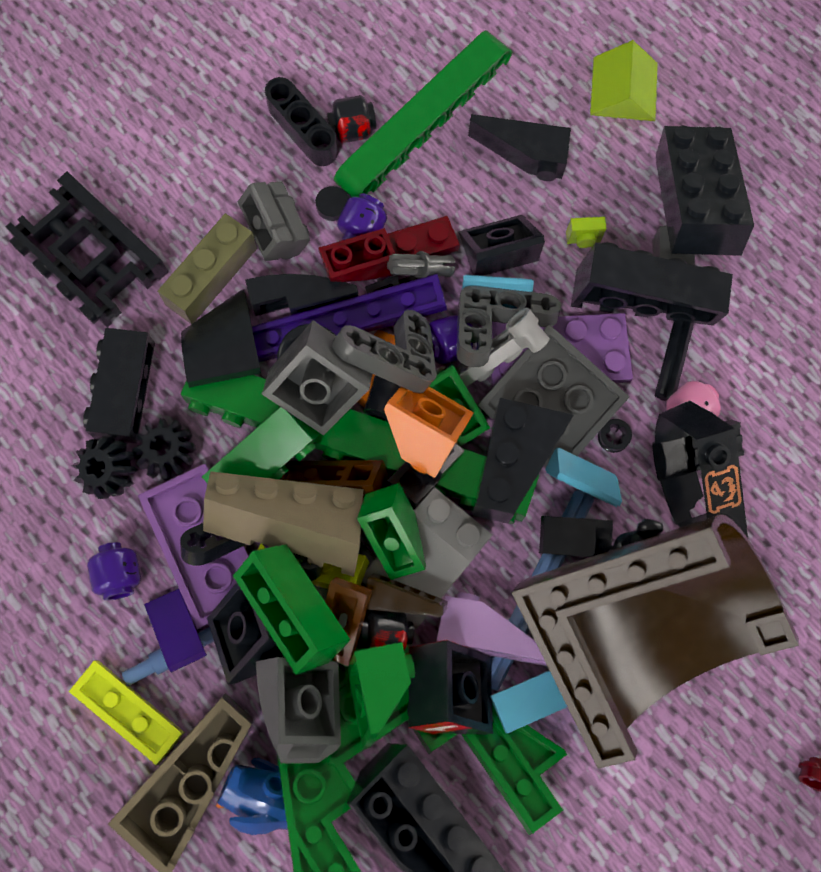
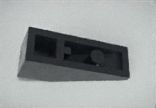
[468,114,571,181]

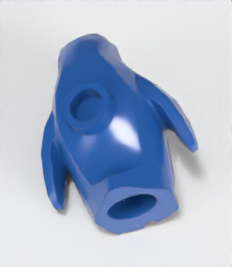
[216,758,287,835]

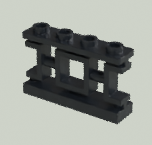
[5,171,168,328]

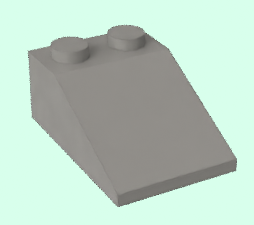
[361,487,493,629]

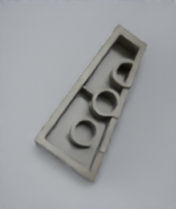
[203,471,363,577]
[108,693,253,872]

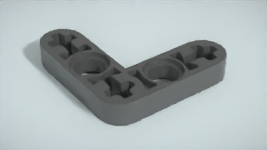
[456,286,562,367]
[332,310,436,393]

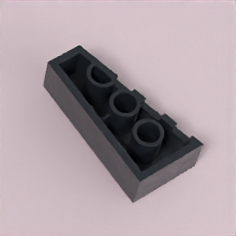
[571,242,733,326]

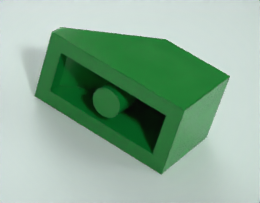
[357,483,426,580]

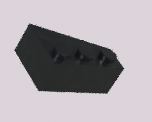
[472,398,574,524]

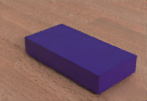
[144,589,207,673]

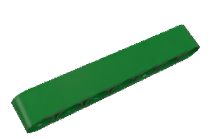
[334,30,512,197]

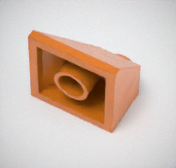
[384,387,474,478]

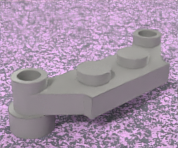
[436,308,550,387]

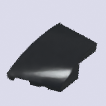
[181,289,261,388]

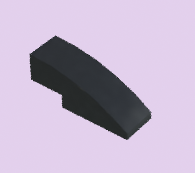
[245,274,359,316]

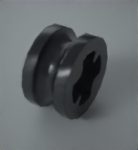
[598,419,632,453]

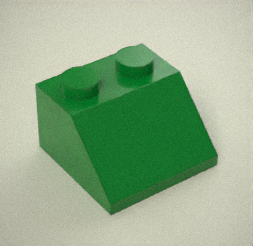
[347,642,415,749]

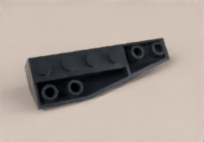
[347,743,505,872]

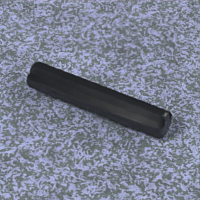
[655,321,694,401]

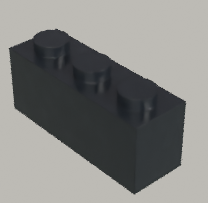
[83,328,155,444]

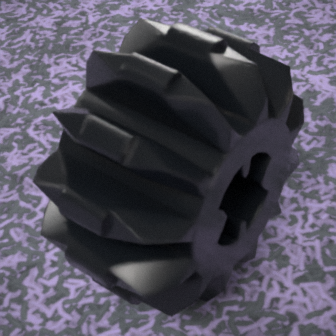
[132,418,196,481]
[71,436,139,499]

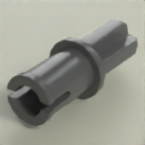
[387,251,455,279]

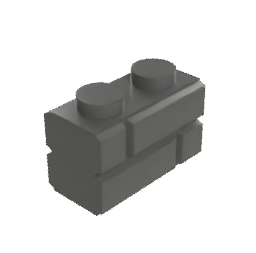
[238,182,310,261]

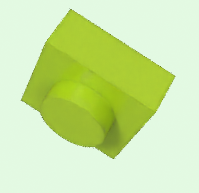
[566,216,606,248]

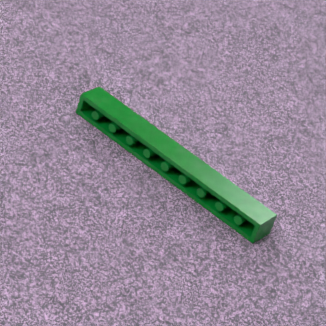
[180,375,539,524]

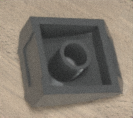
[256,657,341,763]

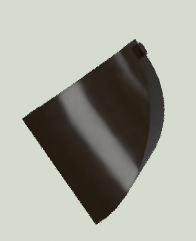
[511,514,799,769]

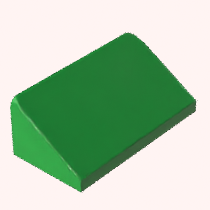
[429,365,490,446]

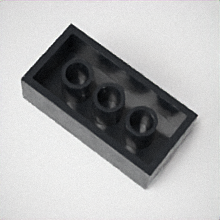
[656,125,754,256]

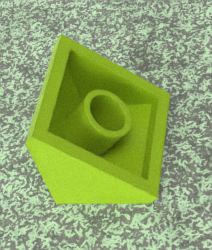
[590,40,658,121]

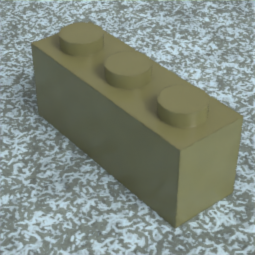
[157,213,257,324]

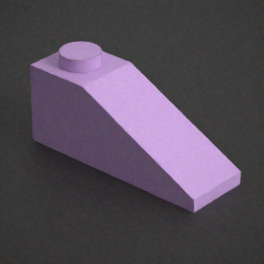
[437,592,547,666]

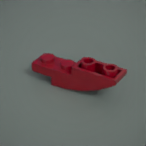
[318,216,460,282]

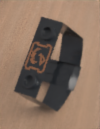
[652,401,748,538]

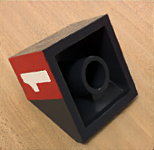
[407,640,493,735]

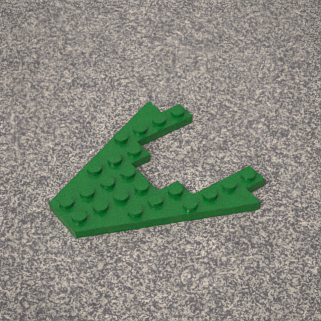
[277,645,568,872]

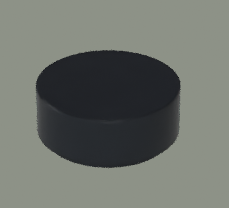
[315,186,349,221]

